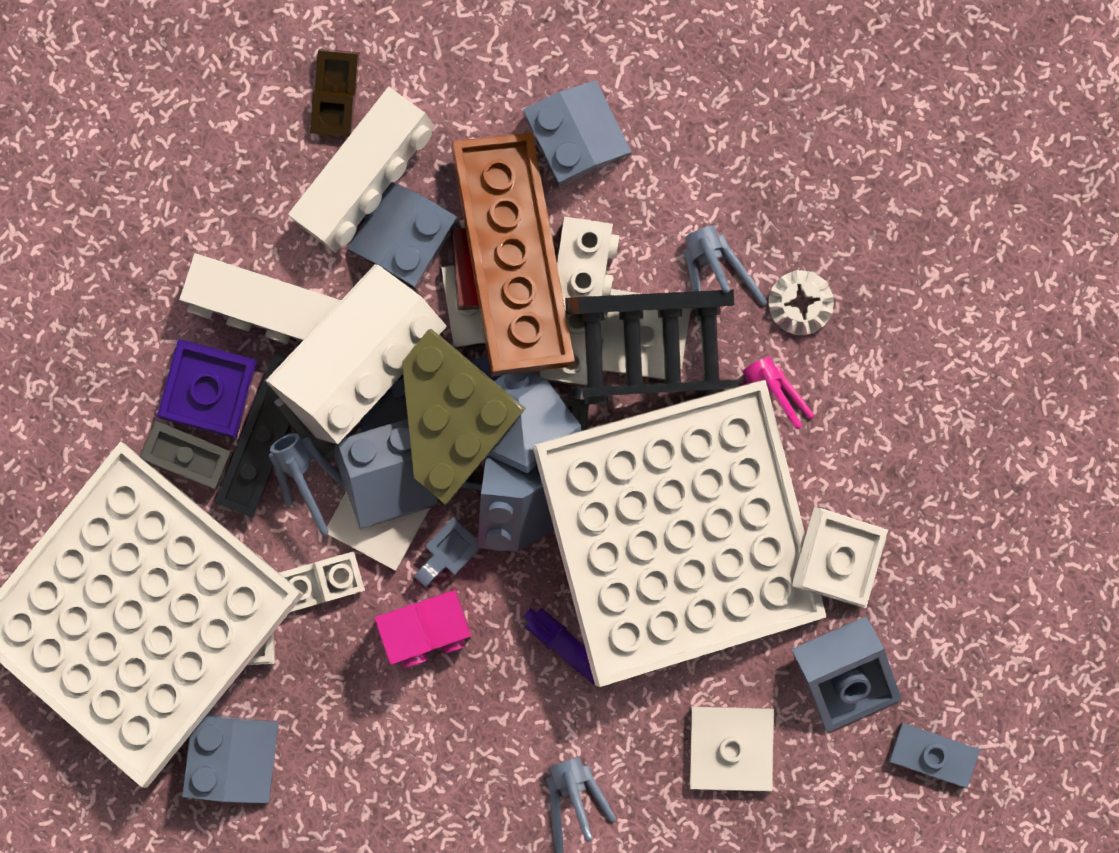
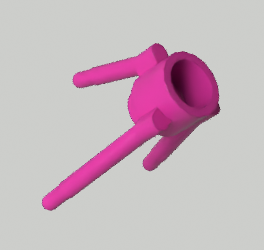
[740,357,814,429]

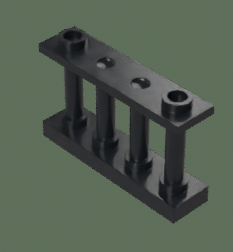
[565,289,738,405]

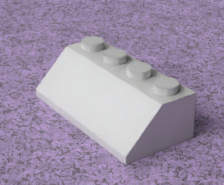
[266,265,447,444]

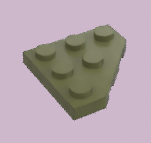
[402,329,526,505]

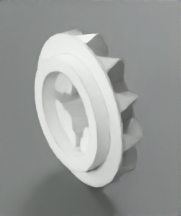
[769,270,834,335]

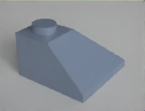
[488,372,581,473]

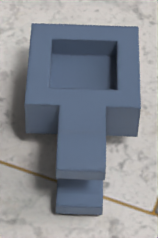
[414,517,481,588]

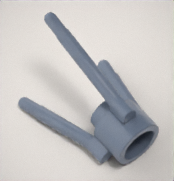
[683,225,767,321]
[269,434,346,535]
[546,757,616,853]

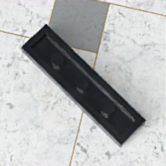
[215,351,290,518]

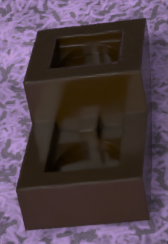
[310,48,360,137]

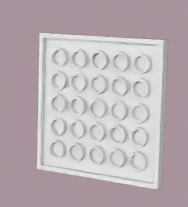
[532,380,826,687]
[0,442,304,788]

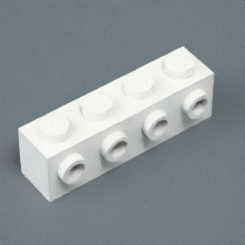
[288,87,435,253]
[540,217,619,387]
[179,253,341,344]

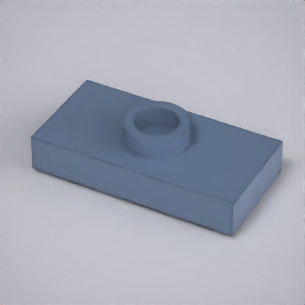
[888,722,980,788]

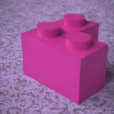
[374,589,472,669]

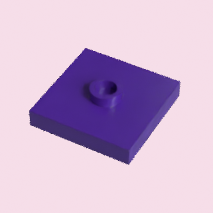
[157,339,258,439]

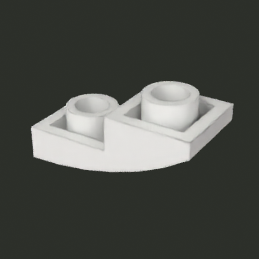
[279,552,365,612]

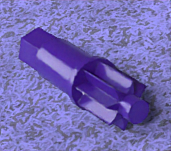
[523,608,595,685]

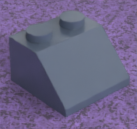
[523,81,632,188]
[348,182,459,291]
[333,419,438,530]
[477,457,554,552]
[792,616,902,733]
[182,713,279,803]

